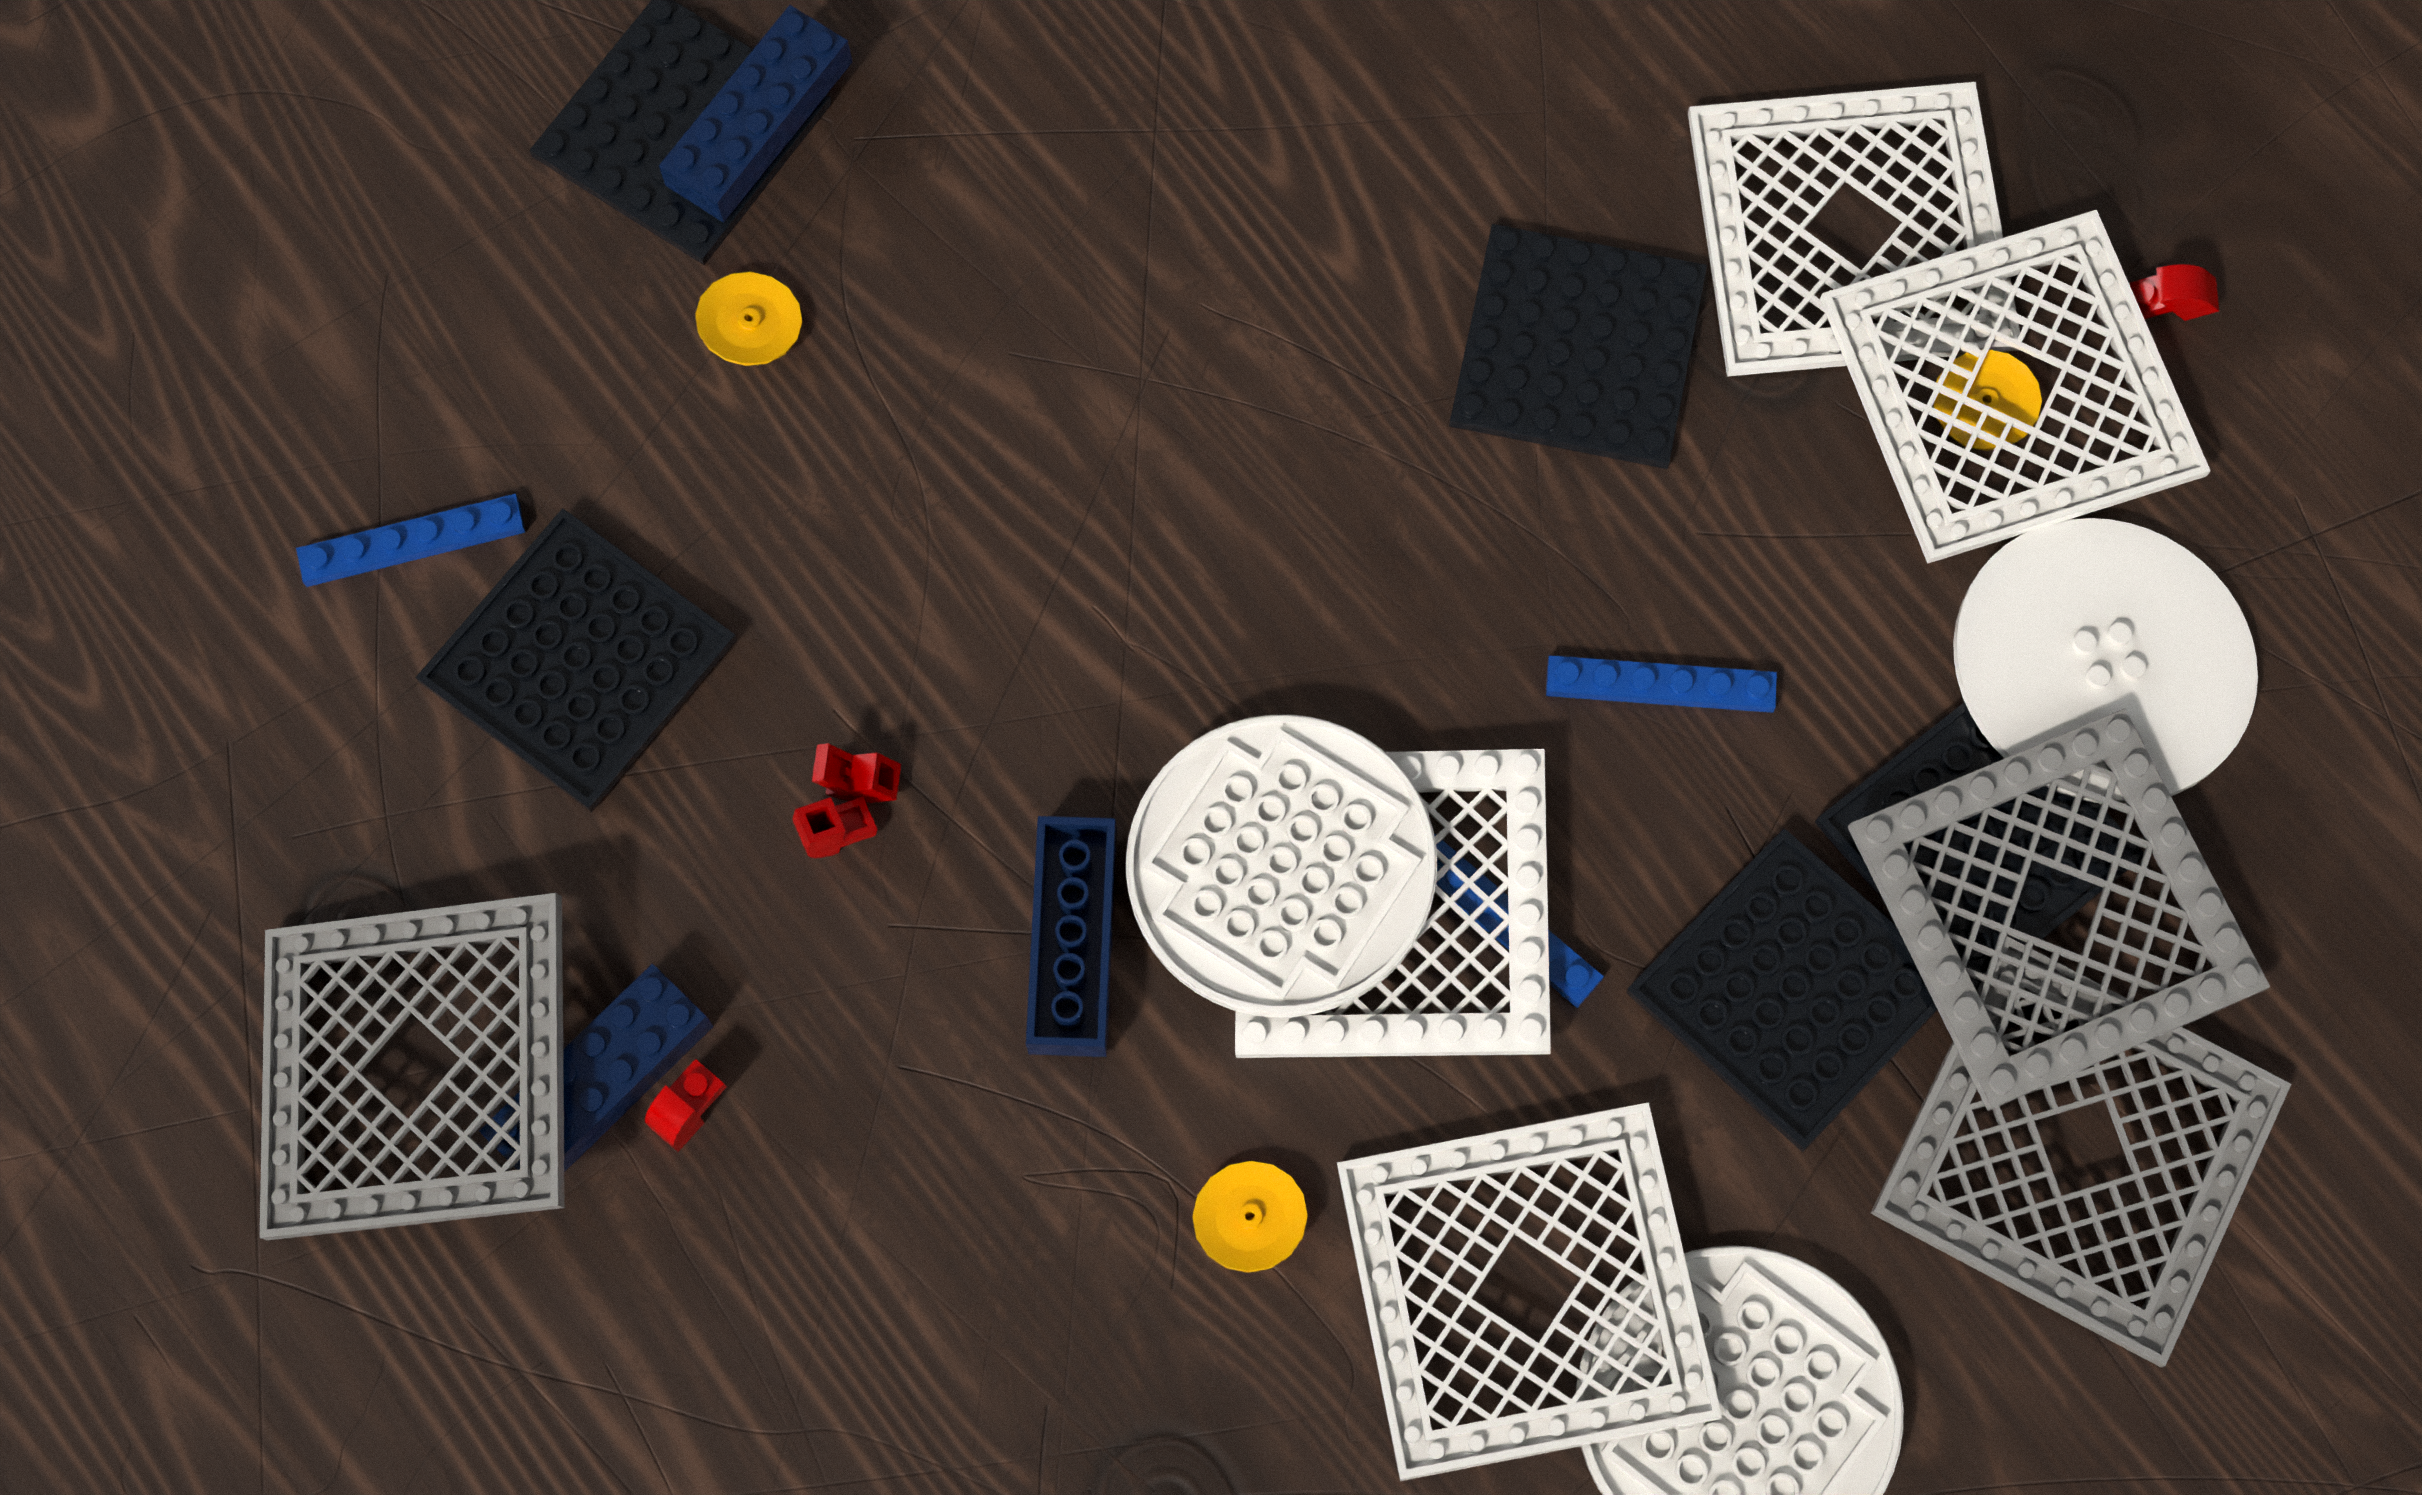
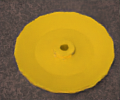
[695,272,802,366]
[1933,349,2042,451]
[1192,1161,1308,1273]

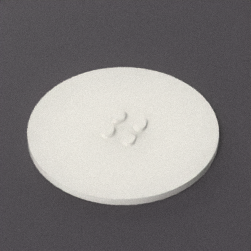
[1953,518,2258,805]
[1126,714,1437,1017]
[1576,1246,1903,1495]

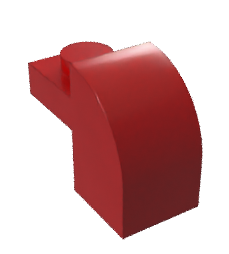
[2129,264,2219,321]
[812,743,901,803]
[792,797,878,858]
[645,1059,727,1152]

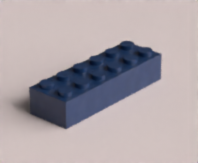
[659,5,852,223]
[1026,816,1117,1057]
[479,963,713,1172]

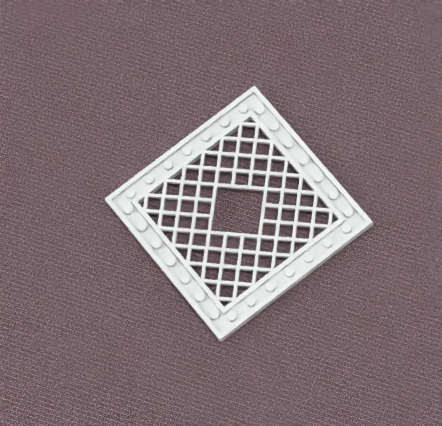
[1688,82,2020,376]
[1820,210,2210,563]
[1235,749,1551,1058]
[1337,1102,1722,1481]

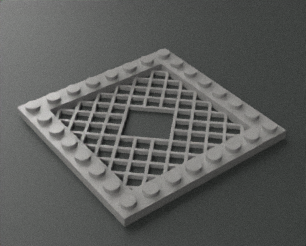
[1848,708,2270,1111]
[260,893,565,1240]
[1871,936,2291,1367]

